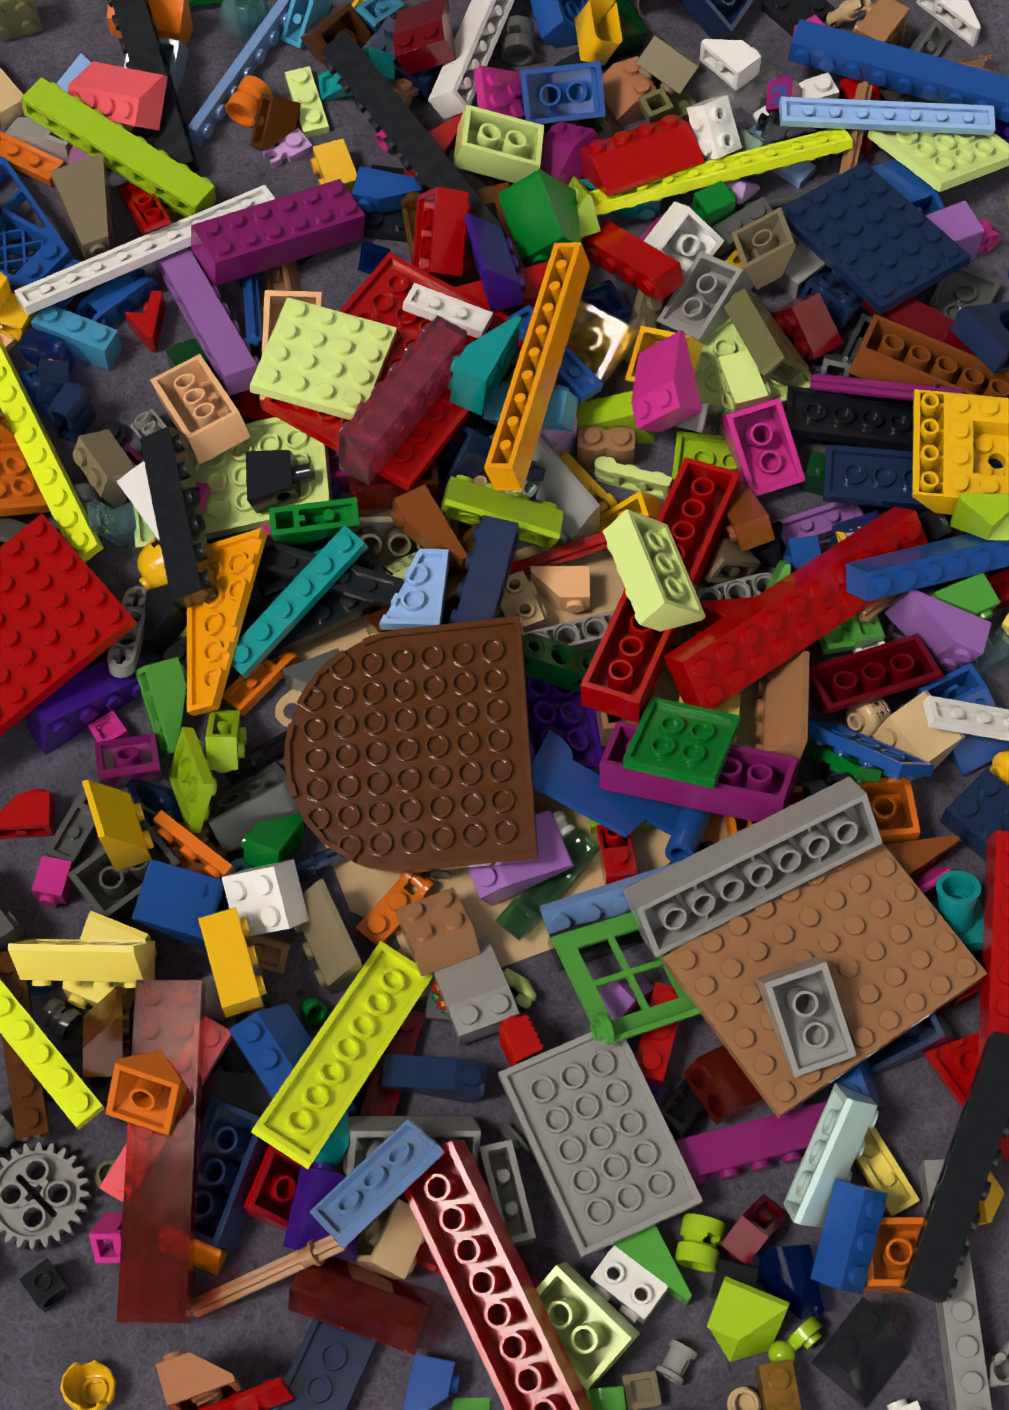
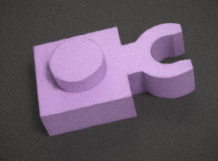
[263,128,313,169]

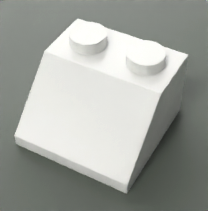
[644,202,724,277]

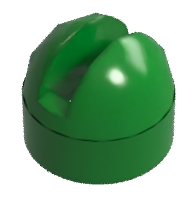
[299,997,327,1025]

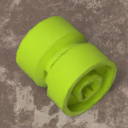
[674,1213,726,1273]

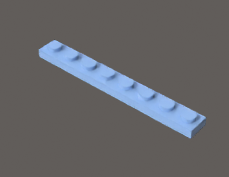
[779,96,996,135]

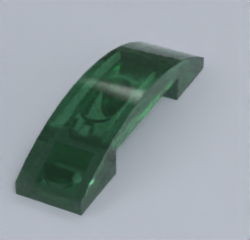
[495,828,600,941]

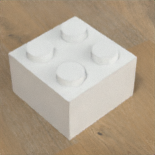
[222,859,309,937]

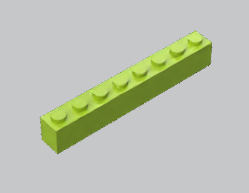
[21,77,216,217]

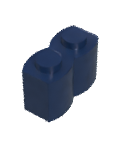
[47,381,96,444]

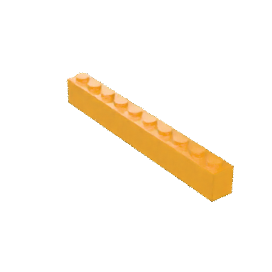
[484,242,590,491]

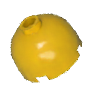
[137,537,168,590]

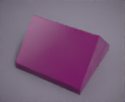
[94,733,162,787]

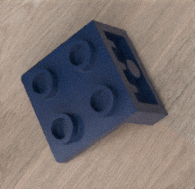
[799,268,864,336]

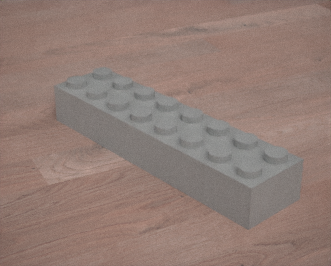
[623,776,882,957]

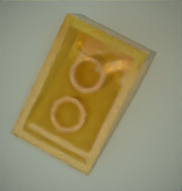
[555,300,638,403]

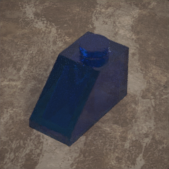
[759,1244,824,1320]

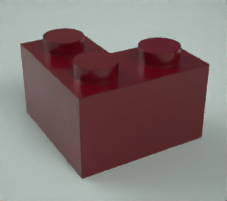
[770,292,843,361]

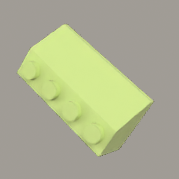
[603,509,706,632]

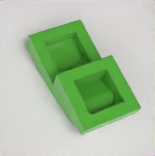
[819,614,885,655]

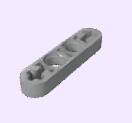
[107,586,149,678]

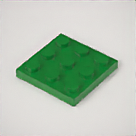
[623,696,741,789]

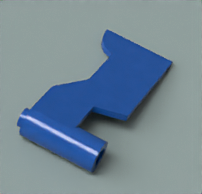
[532,730,714,863]

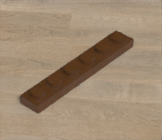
[0,951,51,1142]

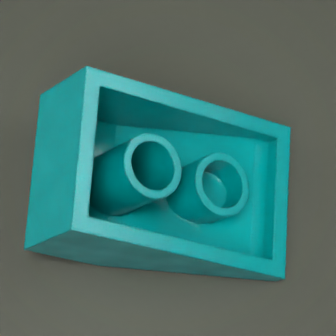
[448,315,522,416]

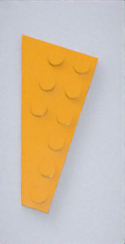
[187,528,268,716]

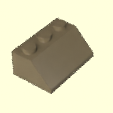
[293,879,362,995]

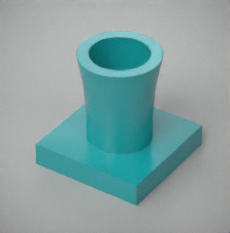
[930,871,984,952]

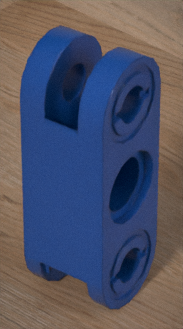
[76,267,157,327]

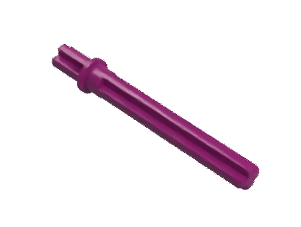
[810,374,964,401]

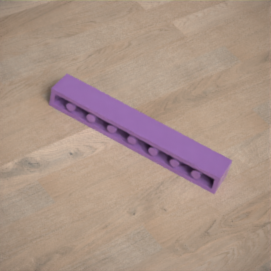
[153,246,259,396]

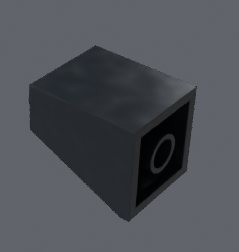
[811,1297,907,1408]

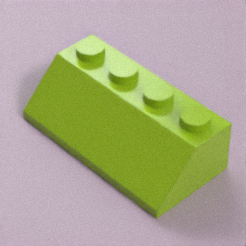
[440,475,564,549]

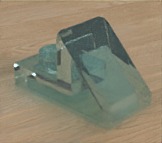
[86,499,136,549]

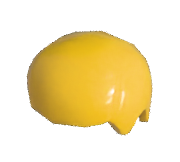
[60,1360,117,1410]

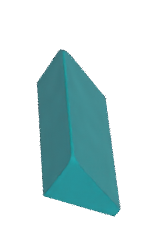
[311,1110,349,1172]

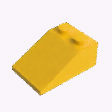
[82,779,154,872]

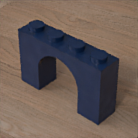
[950,301,1009,374]

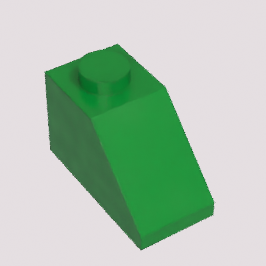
[241,814,305,867]

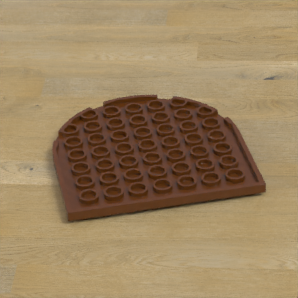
[284,616,539,873]

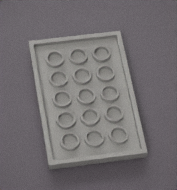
[498,1032,703,1259]

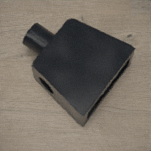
[245,450,315,514]

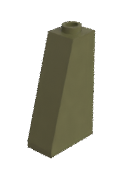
[723,288,809,386]

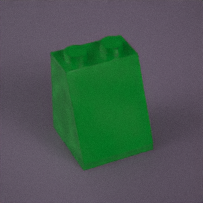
[498,169,581,266]

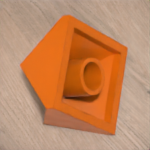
[105,1050,188,1136]

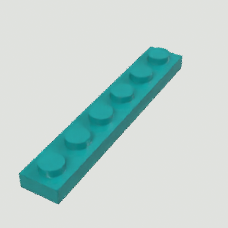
[231,525,368,678]

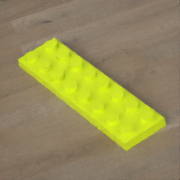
[251,941,433,1169]

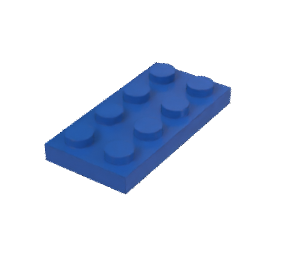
[808,720,935,780]

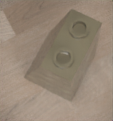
[50,153,116,260]

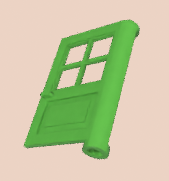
[551,912,701,1046]

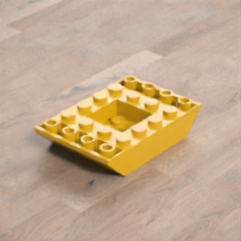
[912,389,1009,515]

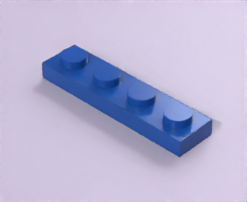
[507,305,603,404]

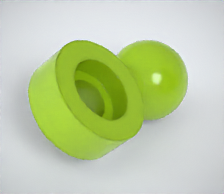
[768,1316,823,1363]

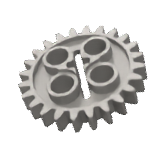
[0,1142,92,1252]

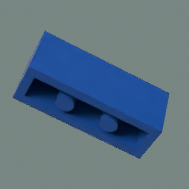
[810,1179,887,1294]

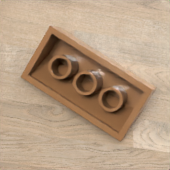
[753,651,810,766]

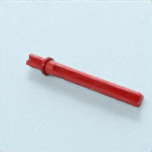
[509,515,652,576]

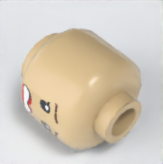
[846,697,891,736]

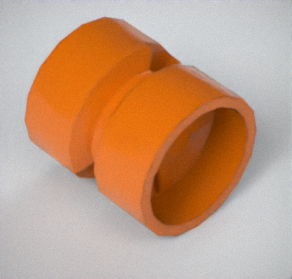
[225,75,272,127]

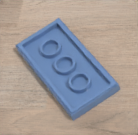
[310,1118,445,1249]

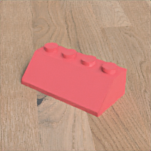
[67,61,168,131]

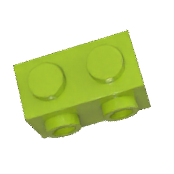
[205,710,247,773]

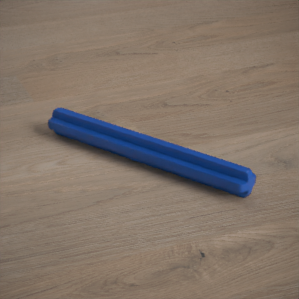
[242,273,263,347]

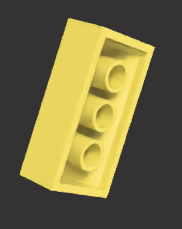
[8,939,155,988]

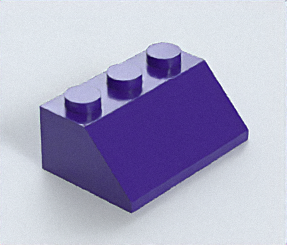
[464,214,526,312]

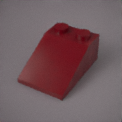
[392,0,456,76]

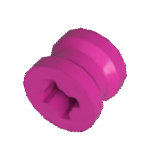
[978,219,1001,254]

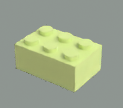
[453,104,544,183]
[536,1262,640,1390]

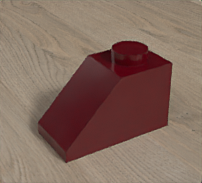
[721,1194,789,1266]

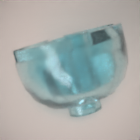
[219,0,268,42]

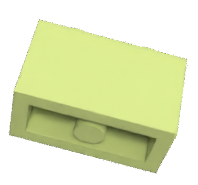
[716,350,771,413]

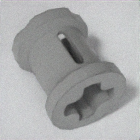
[655,1340,698,1386]

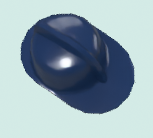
[127,779,184,827]

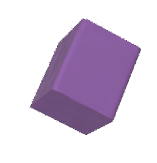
[925,201,984,262]

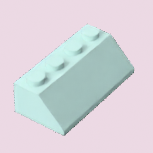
[783,1083,878,1228]

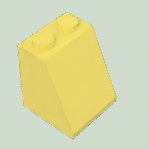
[62,911,158,1010]

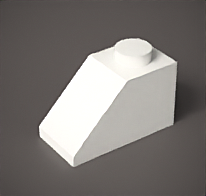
[699,39,762,91]

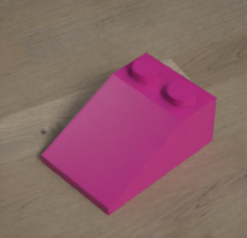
[631,330,702,433]
[719,398,806,496]

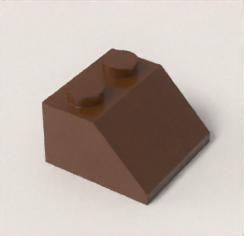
[300,2,372,65]

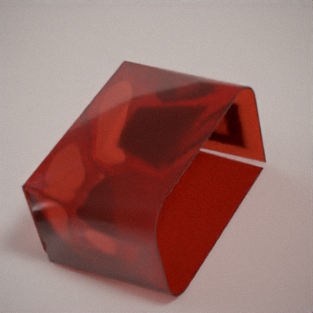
[683,1045,763,1125]

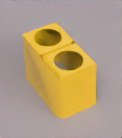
[574,0,622,65]

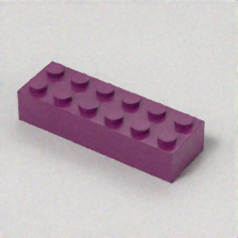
[191,179,365,286]
[599,721,798,822]

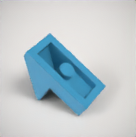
[355,0,405,33]

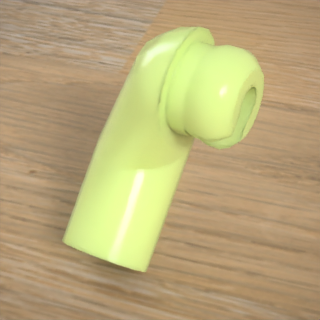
[503,968,537,1009]

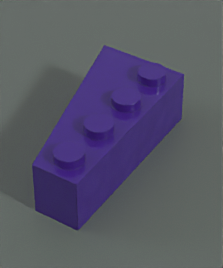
[27,656,146,755]

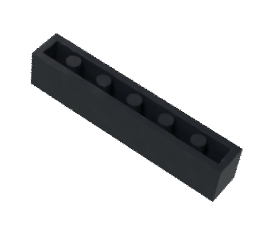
[140,426,218,608]

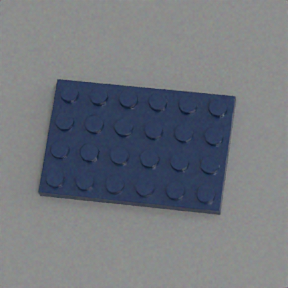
[781,161,971,315]

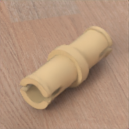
[826,0,871,28]

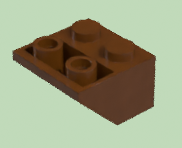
[83,986,130,1077]

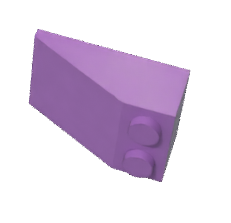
[884,590,991,672]
[468,810,574,906]

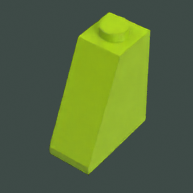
[576,391,655,444]

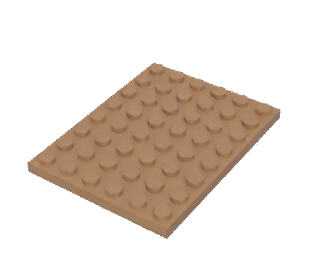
[662,843,988,1119]

